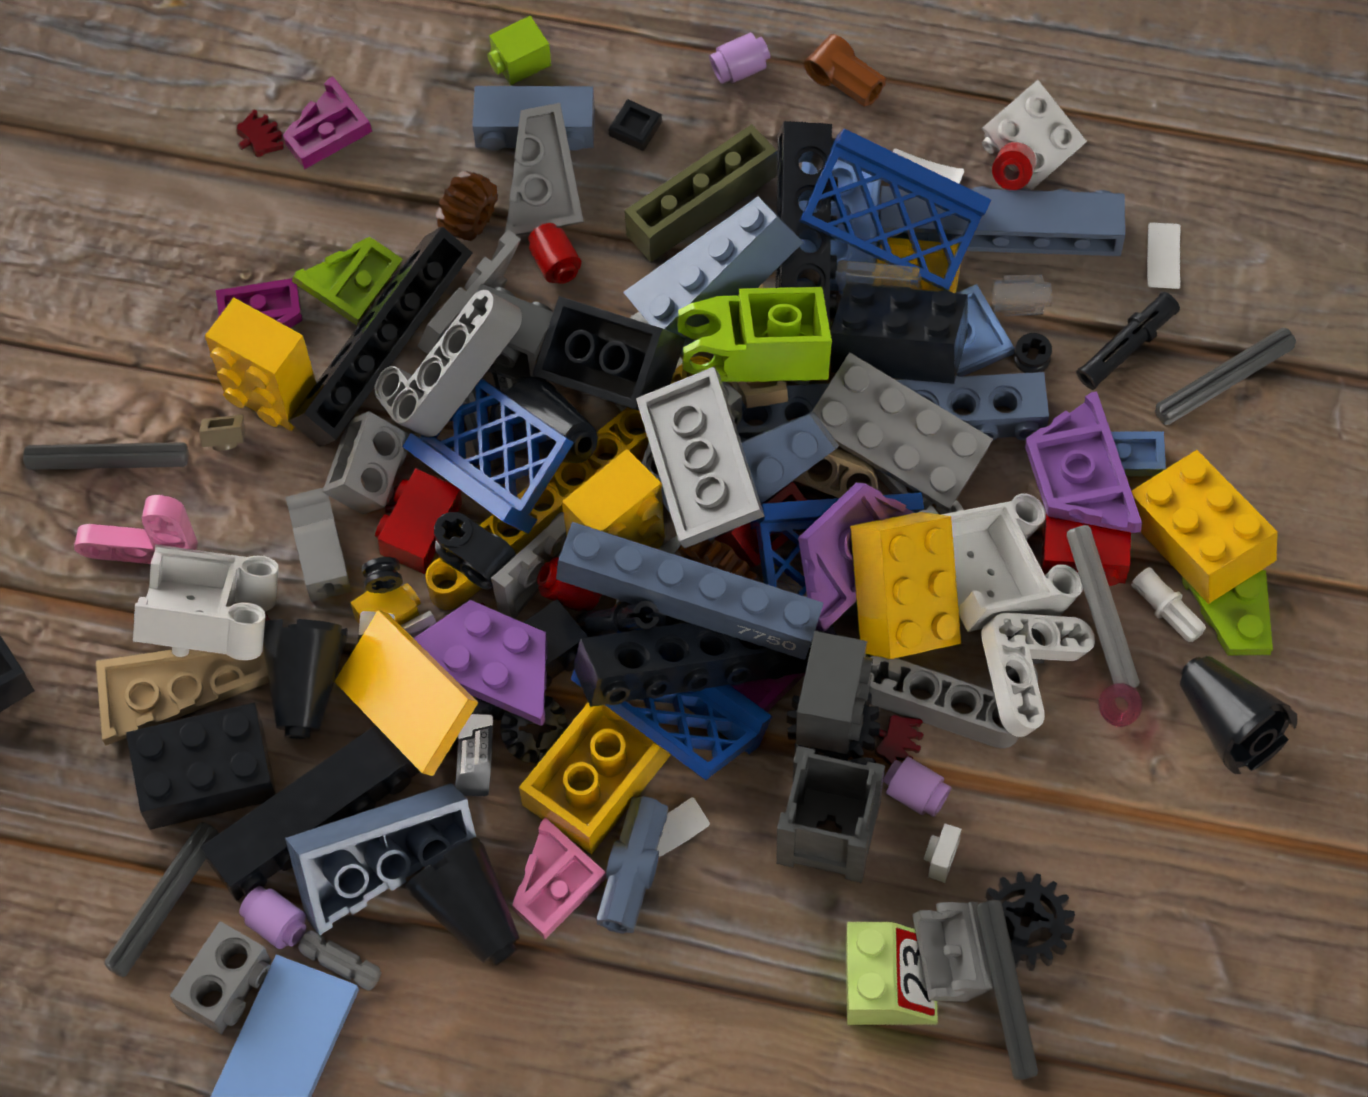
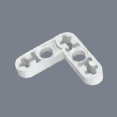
[981,612,1095,737]

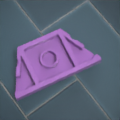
[1025,391,1142,533]
[798,483,914,631]
[414,600,548,726]

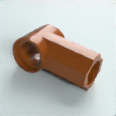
[803,34,886,107]

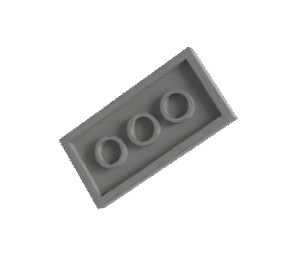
[811,352,993,512]
[636,367,764,548]

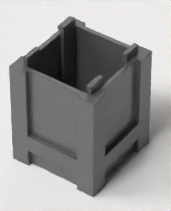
[776,746,885,883]

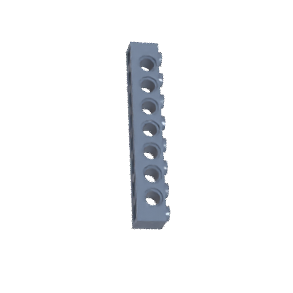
[736,372,1049,441]

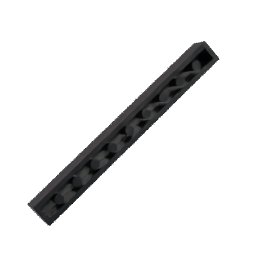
[200,599,588,901]

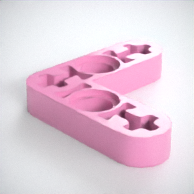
[74,495,198,564]

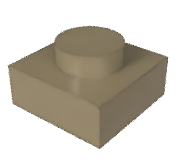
[199,414,246,451]

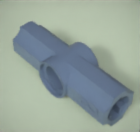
[596,796,668,934]

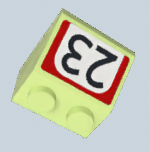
[846,922,938,1025]

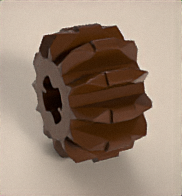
[436,170,498,242]

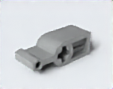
[286,487,352,602]

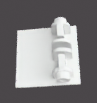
[982,80,1087,190]

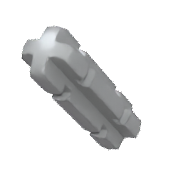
[298,930,381,990]

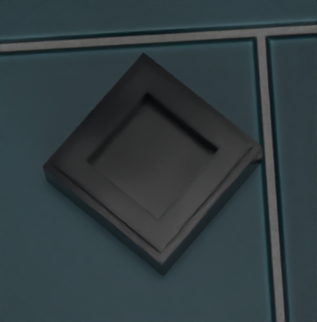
[608,99,662,152]

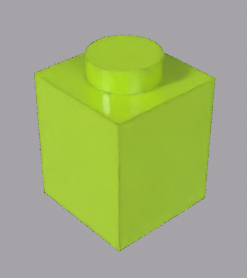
[487,15,552,86]

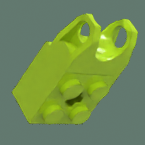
[678,287,832,382]

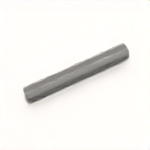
[1066,525,1140,692]

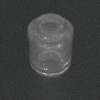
[992,274,1052,316]

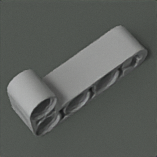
[375,290,522,437]
[869,656,1038,749]

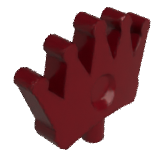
[236,110,284,157]
[875,715,924,765]

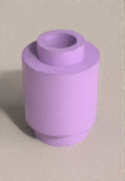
[709,32,770,84]
[883,756,952,817]
[239,886,307,949]

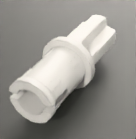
[1131,567,1206,642]

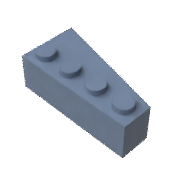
[623,196,804,356]
[656,412,839,541]
[285,783,476,935]

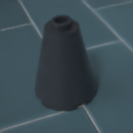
[489,377,598,463]
[263,619,348,739]
[1180,656,1298,774]
[405,837,520,965]

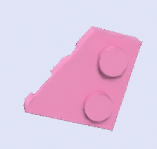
[512,817,606,939]

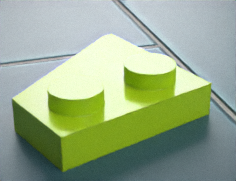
[292,236,403,326]
[1182,570,1273,656]

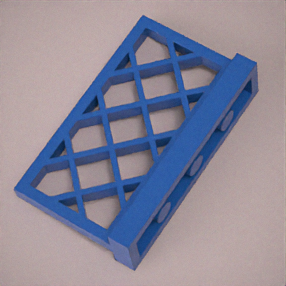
[799,128,992,291]
[402,378,574,534]
[750,492,924,604]
[571,669,772,780]

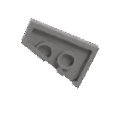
[505,103,584,236]
[418,229,521,354]
[491,512,566,619]

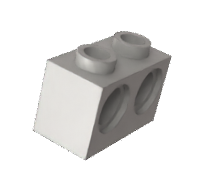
[323,411,409,515]
[170,921,271,1035]

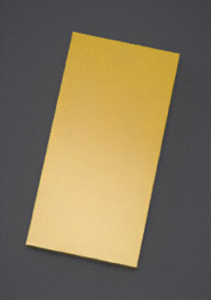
[334,610,479,776]

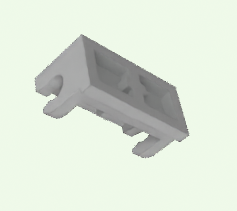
[912,902,994,1002]

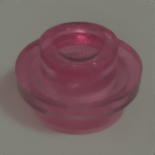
[1099,683,1142,727]

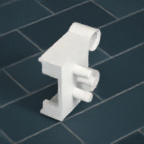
[942,493,1083,632]
[133,544,279,660]

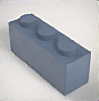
[472,86,595,151]

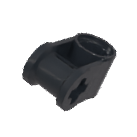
[434,512,516,590]

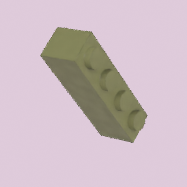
[624,124,777,262]

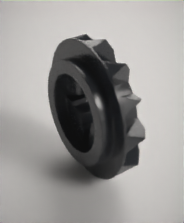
[500,695,569,763]

